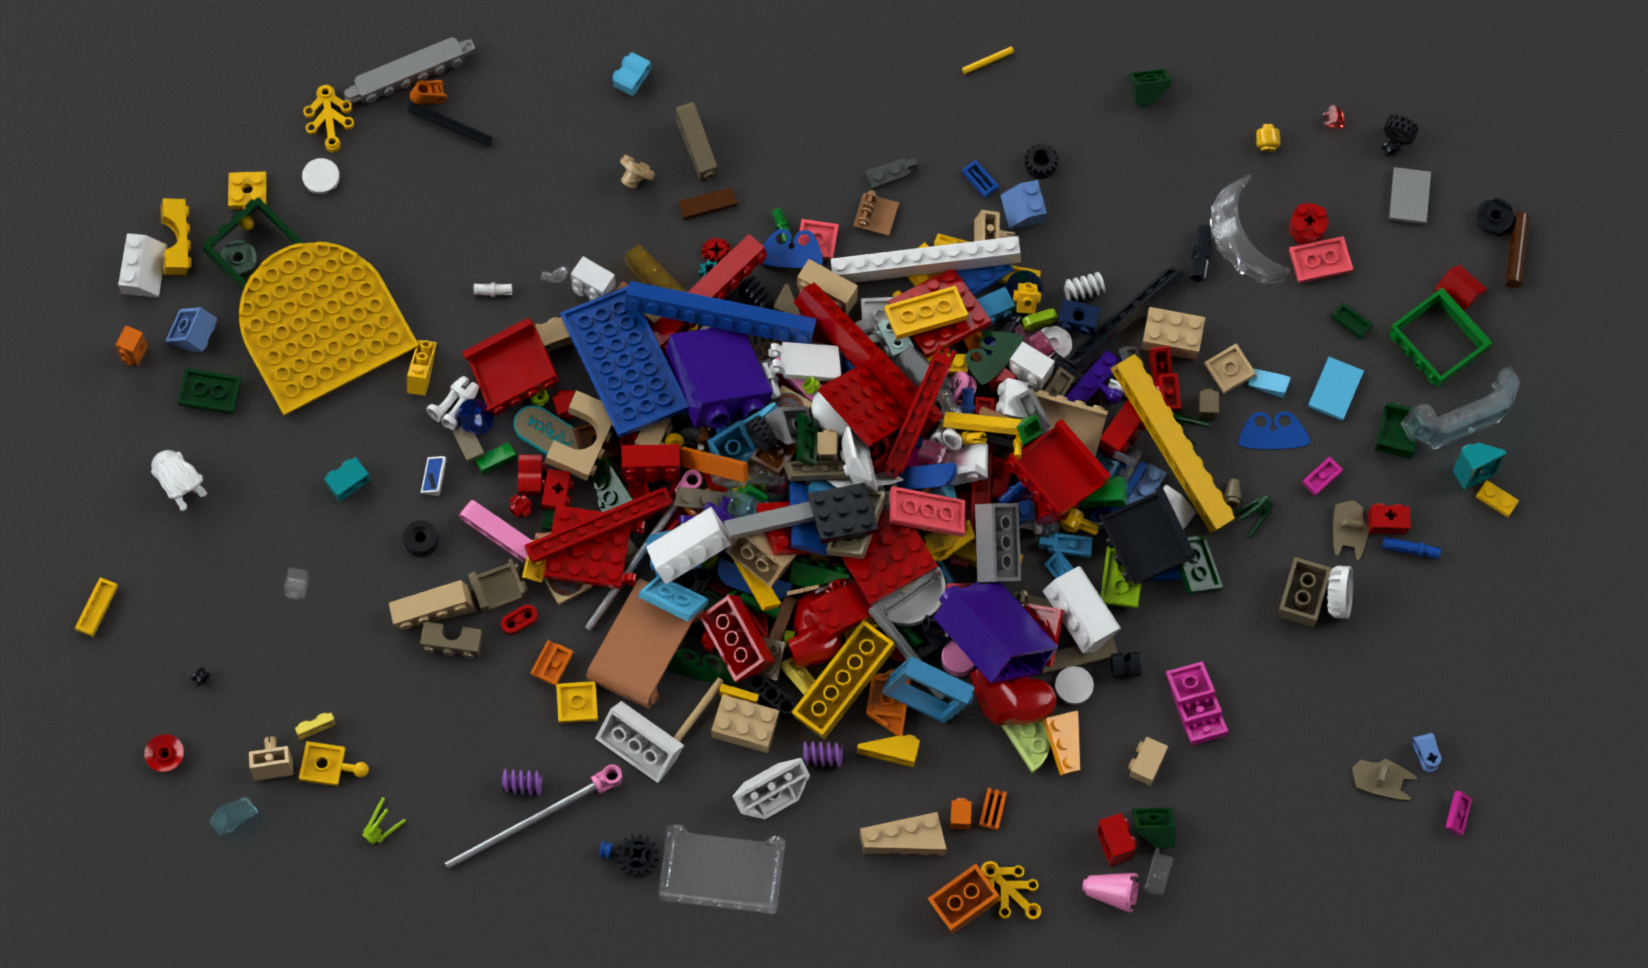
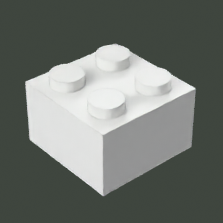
[571,257,616,301]
[1009,341,1055,392]

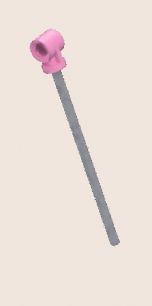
[585,470,702,632]
[445,765,623,870]

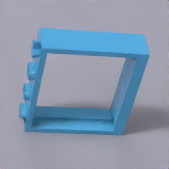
[882,656,974,723]

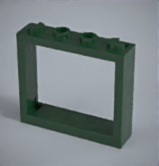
[203,197,304,291]

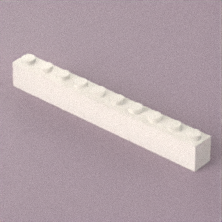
[831,236,1021,283]

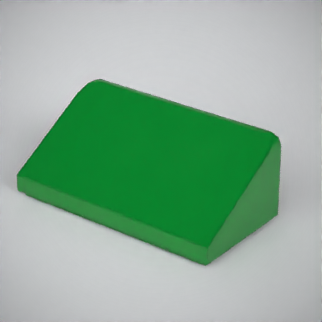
[475,442,517,475]

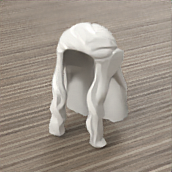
[151,450,207,511]

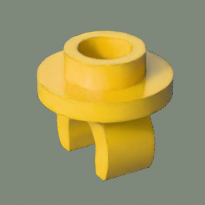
[665,432,684,448]

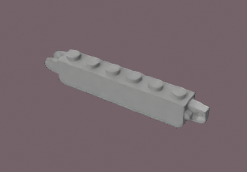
[344,37,476,104]

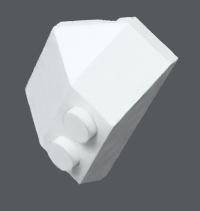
[840,426,879,492]
[732,758,810,819]

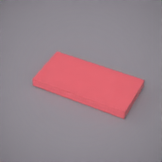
[890,486,965,537]

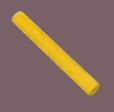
[962,47,1014,75]

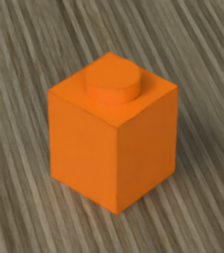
[950,798,972,830]

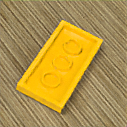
[884,286,968,340]

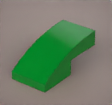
[736,483,768,503]

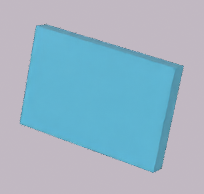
[1308,357,1364,421]
[638,575,709,622]

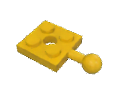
[228,172,267,231]
[299,741,369,787]

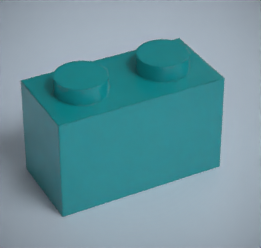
[324,457,371,502]

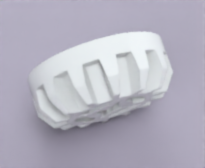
[1327,566,1353,619]

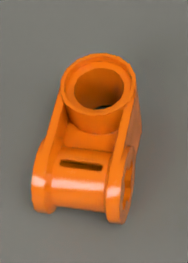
[410,80,448,104]

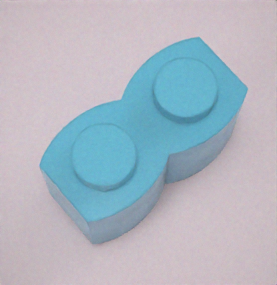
[612,52,651,96]

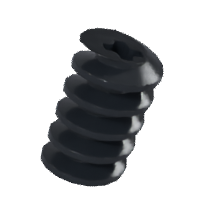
[738,275,774,310]

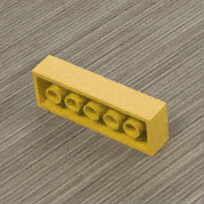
[792,620,896,740]

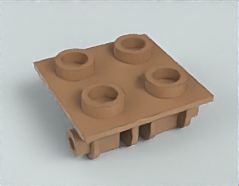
[853,190,899,236]

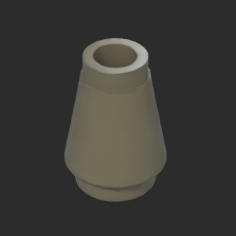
[1223,479,1242,508]

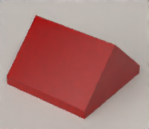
[1434,265,1487,312]

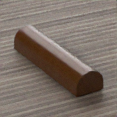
[1505,212,1530,288]

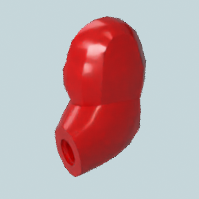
[787,590,843,668]
[970,669,1056,726]

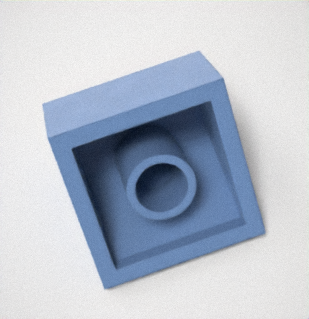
[1000,180,1047,230]
[165,307,218,352]

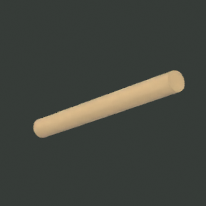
[673,677,724,742]

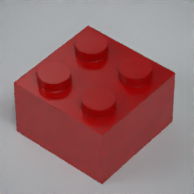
[1096,813,1137,867]

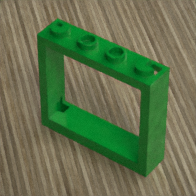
[1389,288,1492,388]

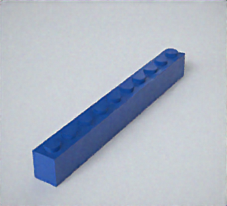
[624,281,817,344]

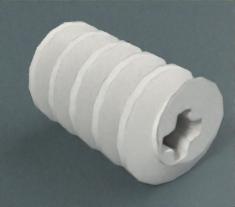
[1064,272,1105,302]

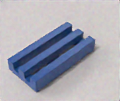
[961,160,1000,199]

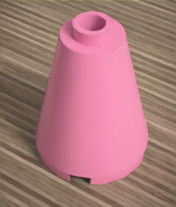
[1082,873,1139,913]

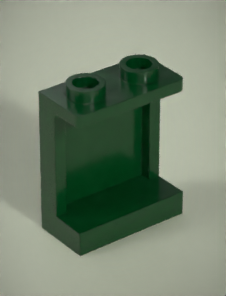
[1374,402,1423,459]

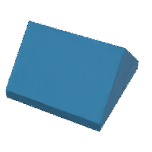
[707,421,757,462]

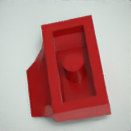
[1154,373,1181,411]

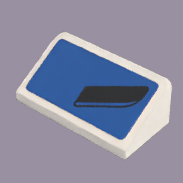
[421,456,447,496]

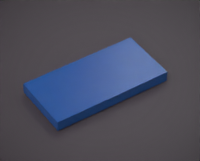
[789,482,829,556]

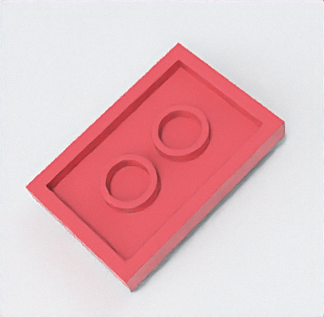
[1288,236,1354,284]

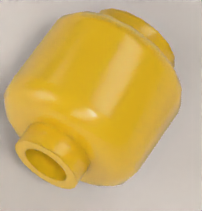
[1256,124,1280,152]

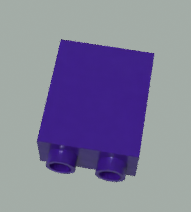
[664,328,773,428]
[933,582,1058,683]

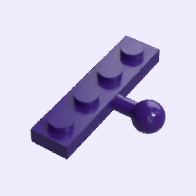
[1066,350,1122,404]

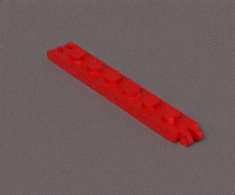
[885,344,957,479]

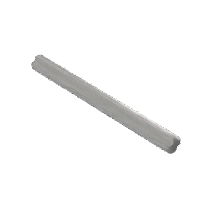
[868,604,946,700]

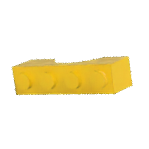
[160,198,191,275]

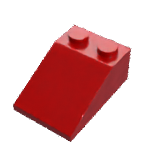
[808,582,873,642]

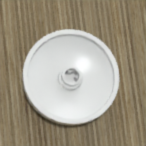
[873,567,946,626]

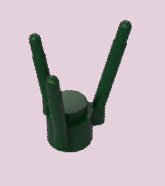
[1173,413,1210,446]
[1233,495,1273,538]

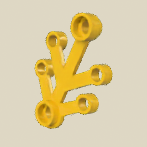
[303,85,354,153]
[981,861,1041,921]

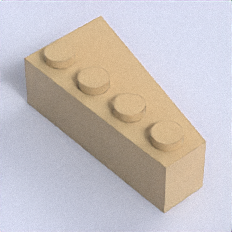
[389,580,478,630]
[860,812,946,856]

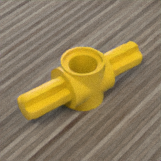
[1059,508,1100,535]

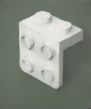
[950,443,988,486]

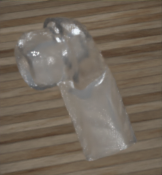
[540,266,568,283]

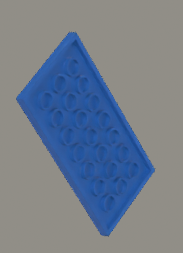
[560,286,689,438]

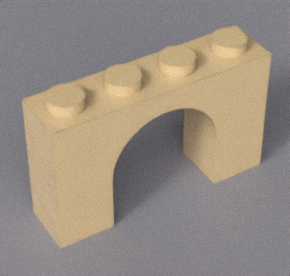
[545,390,612,481]

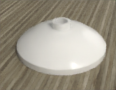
[811,391,849,436]

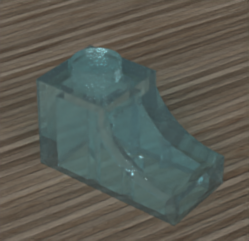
[209,797,258,836]

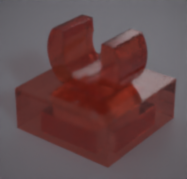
[1323,104,1345,129]

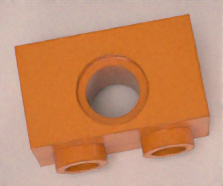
[115,326,148,366]

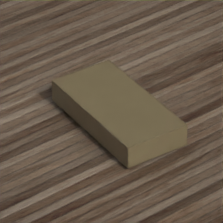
[452,423,485,463]

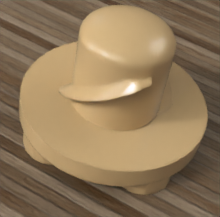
[620,154,655,189]

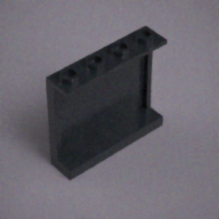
[1097,486,1195,587]

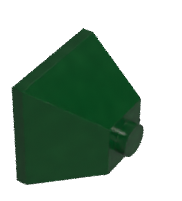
[1129,68,1172,107]
[1132,807,1176,849]

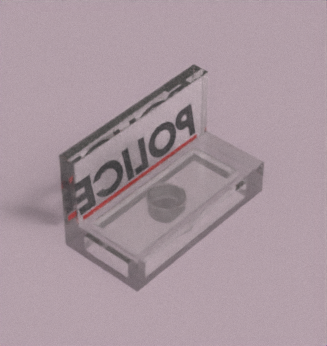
[1143,848,1174,896]

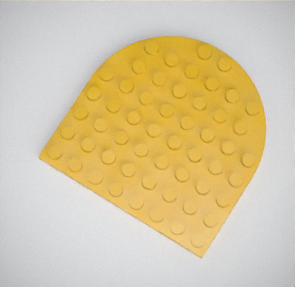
[239,242,419,416]

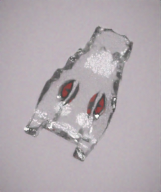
[712,460,786,488]

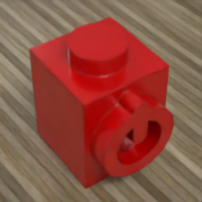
[552,390,576,420]

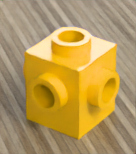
[1013,283,1041,314]

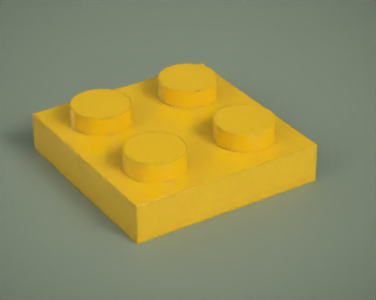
[556,681,598,724]

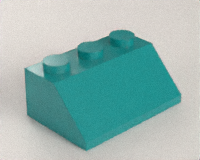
[1453,443,1506,490]

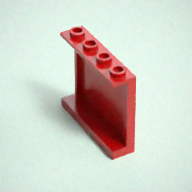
[462,318,559,415]
[1006,419,1111,520]

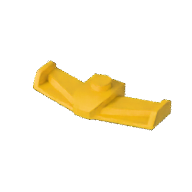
[924,520,976,562]

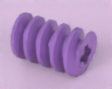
[803,741,843,768]
[502,769,543,796]

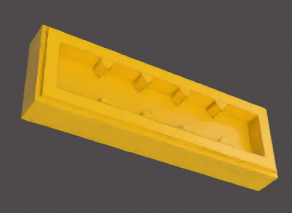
[75,577,118,637]

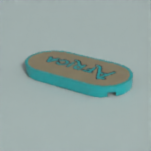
[513,405,579,456]

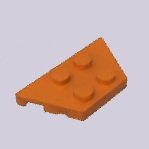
[866,669,911,736]

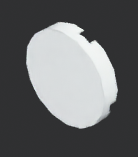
[302,158,340,194]
[1035,326,1072,359]
[1054,666,1094,705]

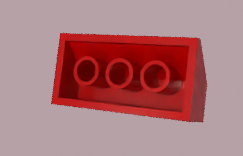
[699,595,775,682]

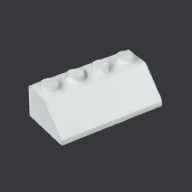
[646,507,732,584]
[1043,566,1121,653]
[595,701,684,783]

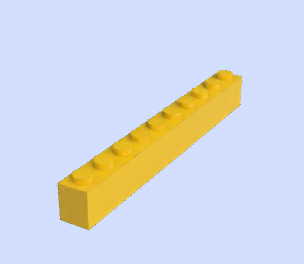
[1111,354,1235,533]

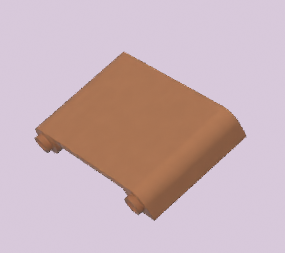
[586,579,704,709]

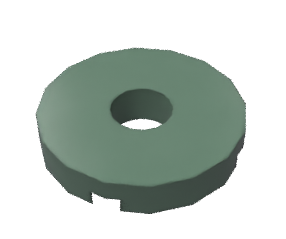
[219,240,257,277]

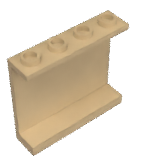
[1035,390,1108,457]

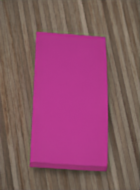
[1166,661,1228,746]

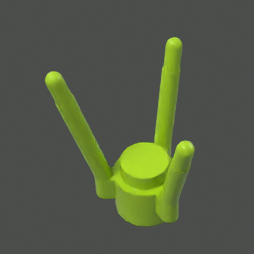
[362,797,406,845]

